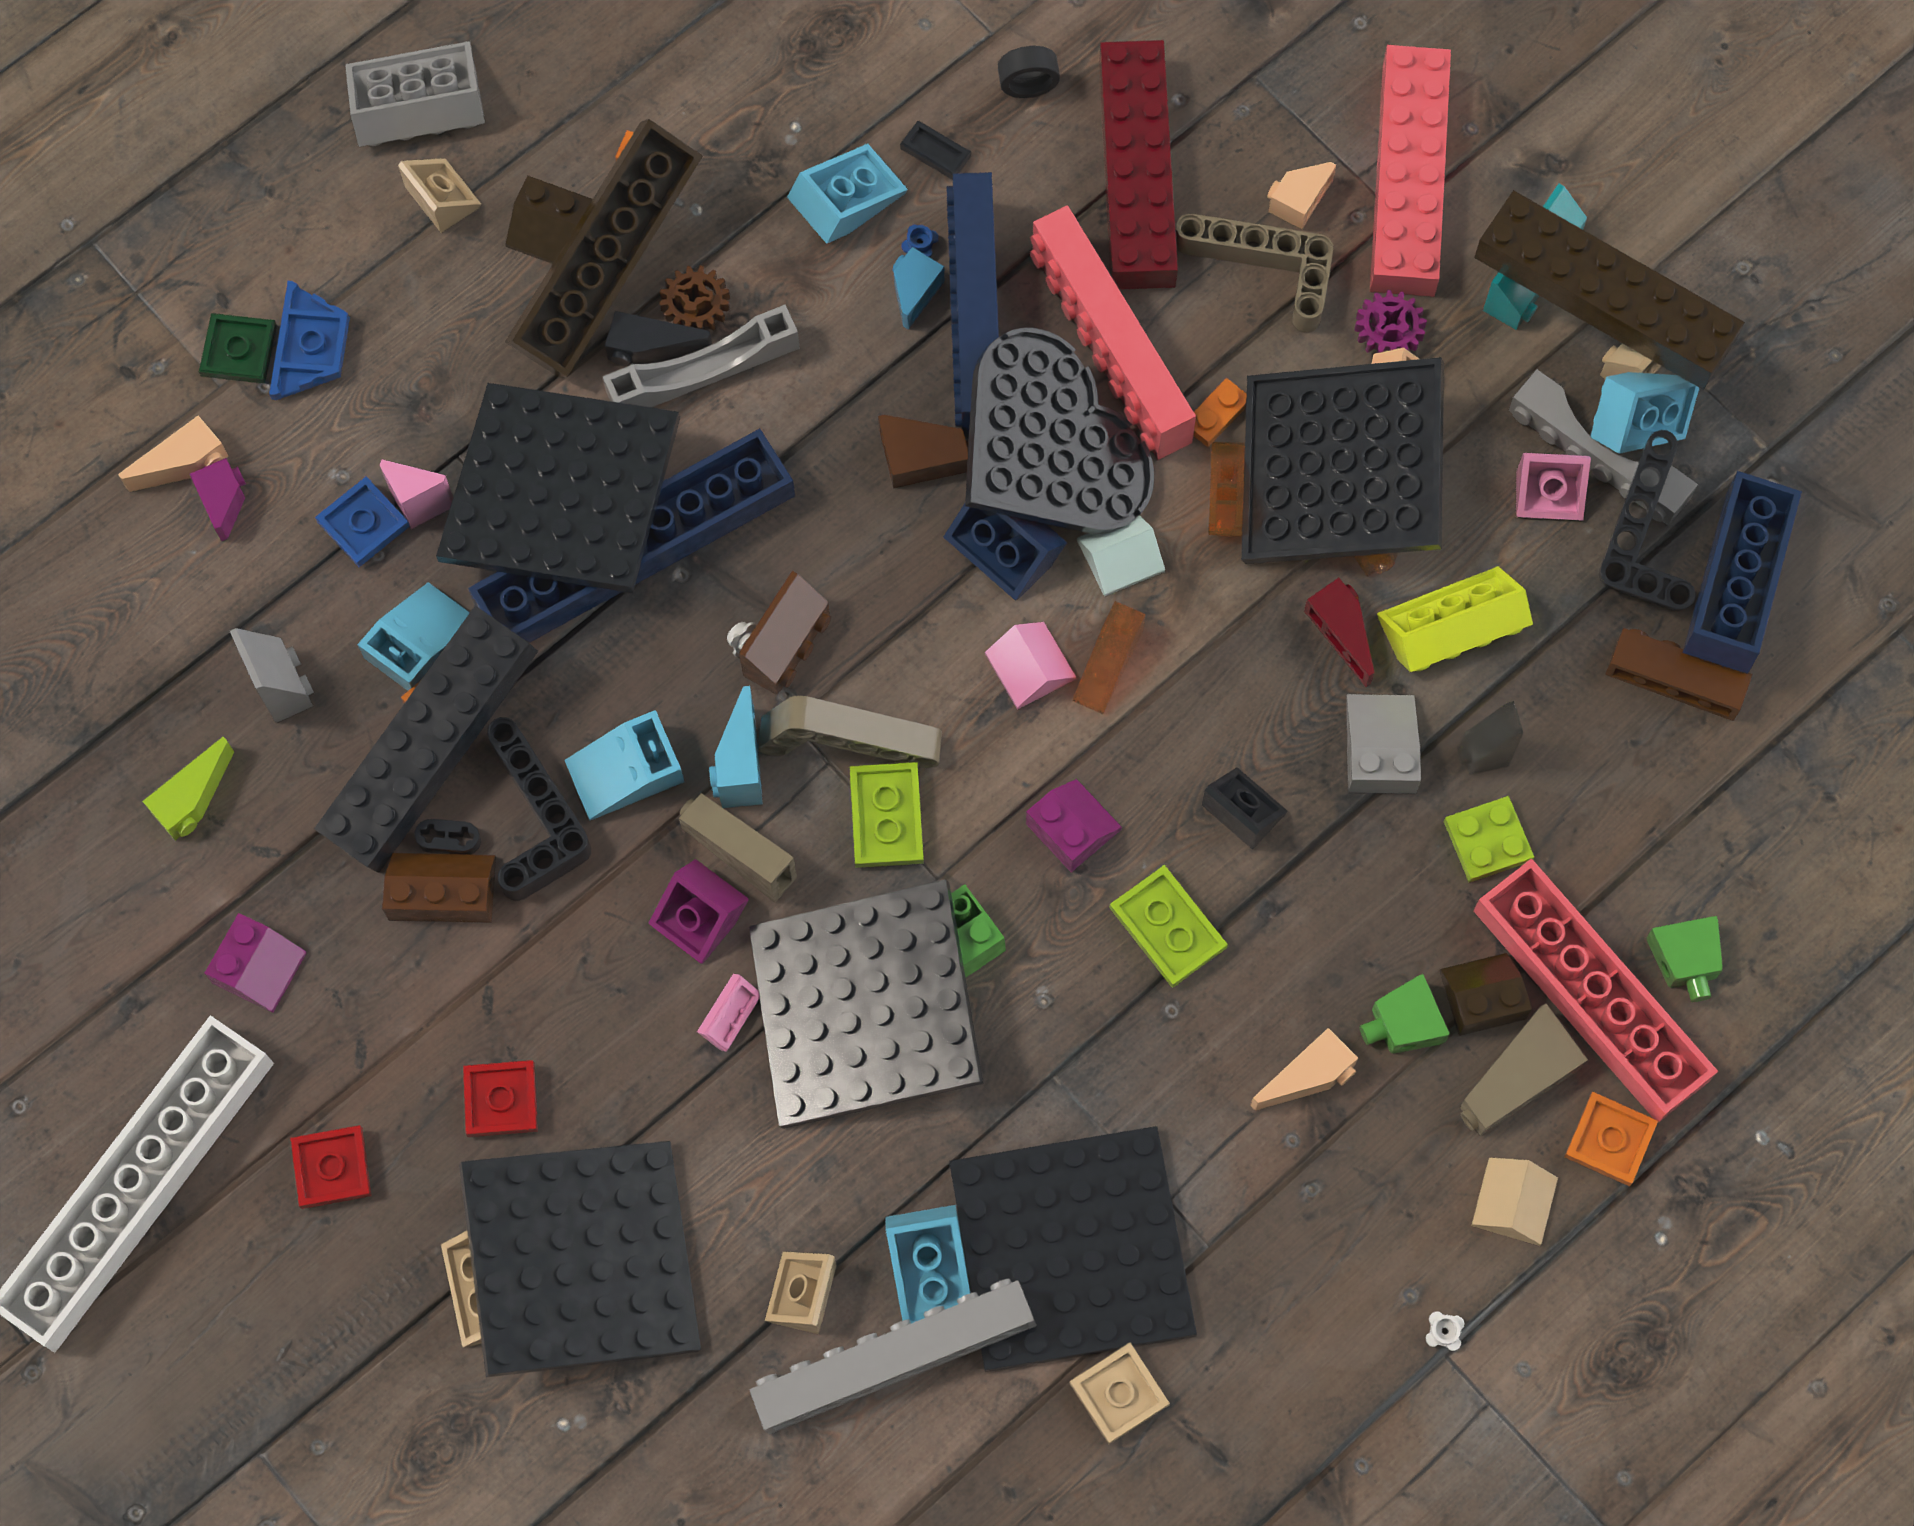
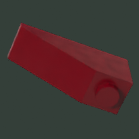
[1304,578,1375,687]

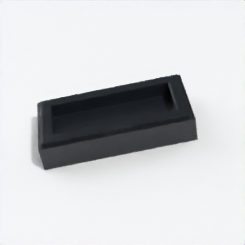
[900,120,971,180]

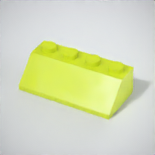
[1377,566,1533,672]

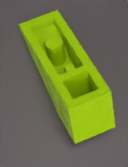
[142,737,234,840]

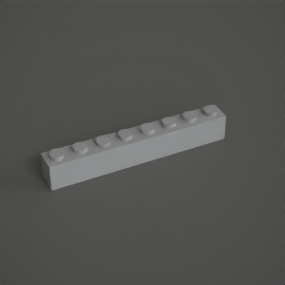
[749,1279,1037,1434]

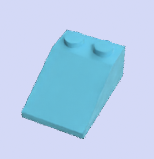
[787,144,908,244]
[1590,372,1699,454]
[709,686,763,808]
[886,1205,971,1323]

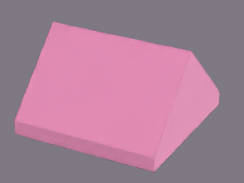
[1516,453,1591,520]
[380,460,453,529]
[985,622,1076,710]

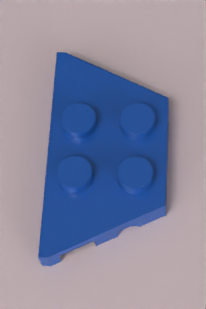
[269,281,350,400]

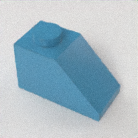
[892,247,945,329]

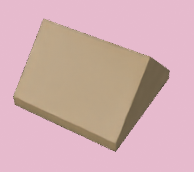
[398,159,481,233]
[1471,1158,1558,1246]
[765,1252,836,1335]

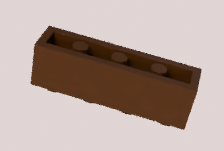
[1605,628,1753,721]

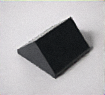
[1202,767,1288,850]

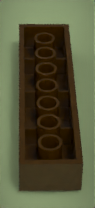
[505,119,703,378]
[1474,190,1745,390]

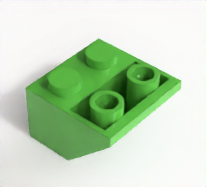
[951,884,1006,977]

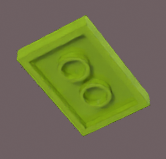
[850,762,924,868]
[1109,865,1228,988]

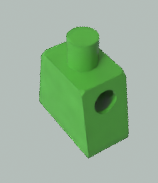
[1646,916,1723,1002]
[1359,974,1450,1054]

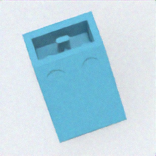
[357,582,470,691]
[564,710,684,821]

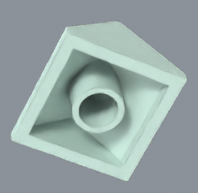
[1077,515,1165,597]

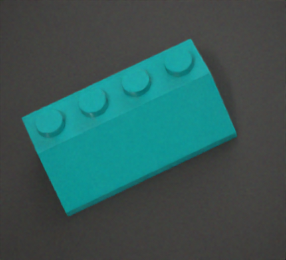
[1483,184,1587,330]

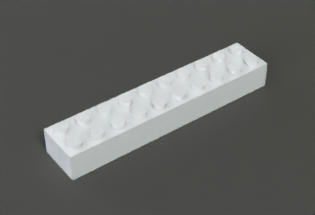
[0,1015,274,1353]

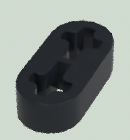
[414,819,481,855]

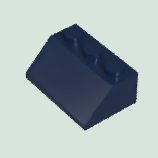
[943,504,1067,601]

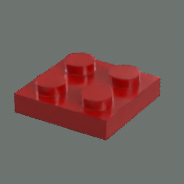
[463,1060,538,1137]
[290,1125,372,1209]

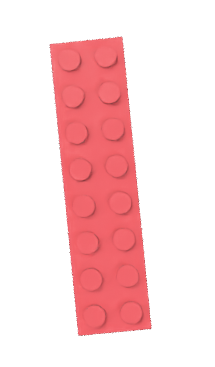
[1370,45,1451,297]
[1030,205,1196,460]
[1474,858,1718,1124]

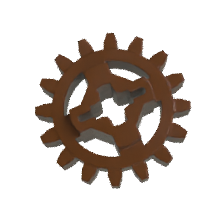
[660,265,730,331]

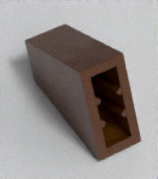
[878,415,969,488]

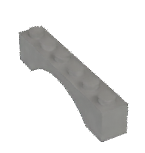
[602,305,800,407]
[1509,369,1698,526]

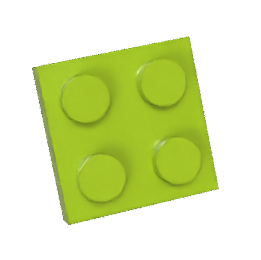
[1444,796,1535,883]

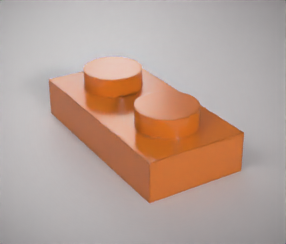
[1193,378,1247,447]

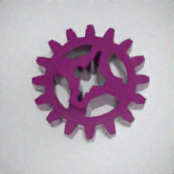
[1354,290,1427,353]

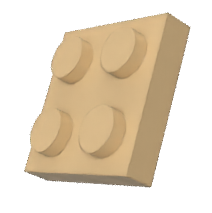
[1070,1343,1170,1444]

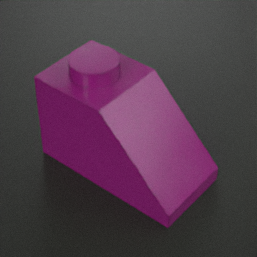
[190,458,246,542]

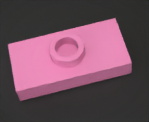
[697,973,760,1052]

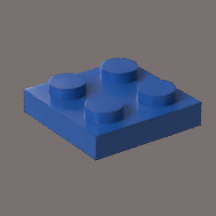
[315,476,410,567]

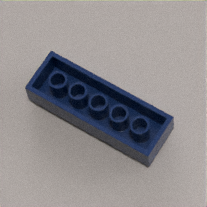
[1682,471,1802,674]

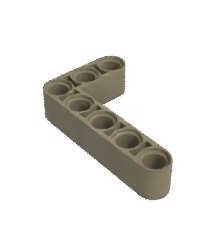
[1175,214,1333,333]
[758,696,942,768]

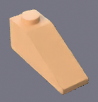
[118,415,228,492]
[1250,1028,1358,1111]

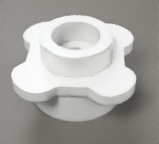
[727,622,756,657]
[1426,1311,1464,1351]

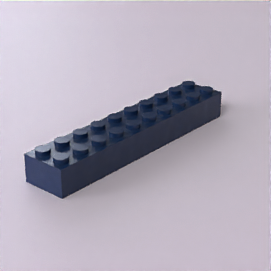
[468,428,795,643]

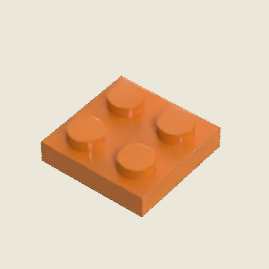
[1564,1092,1658,1187]

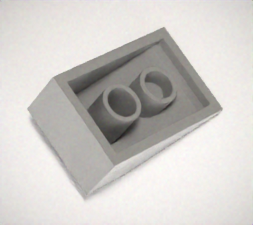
[230,628,314,723]
[1346,694,1421,794]

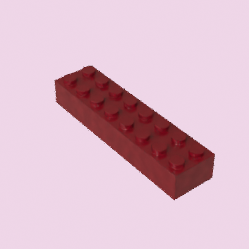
[1099,40,1178,289]

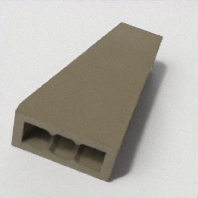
[679,793,797,903]
[1460,1003,1588,1136]

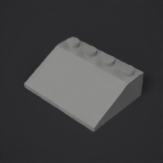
[345,41,485,147]

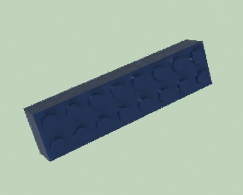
[947,172,999,439]

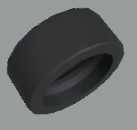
[998,45,1060,98]

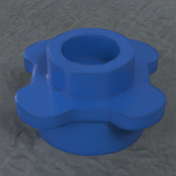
[902,225,938,257]

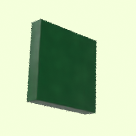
[199,313,277,384]

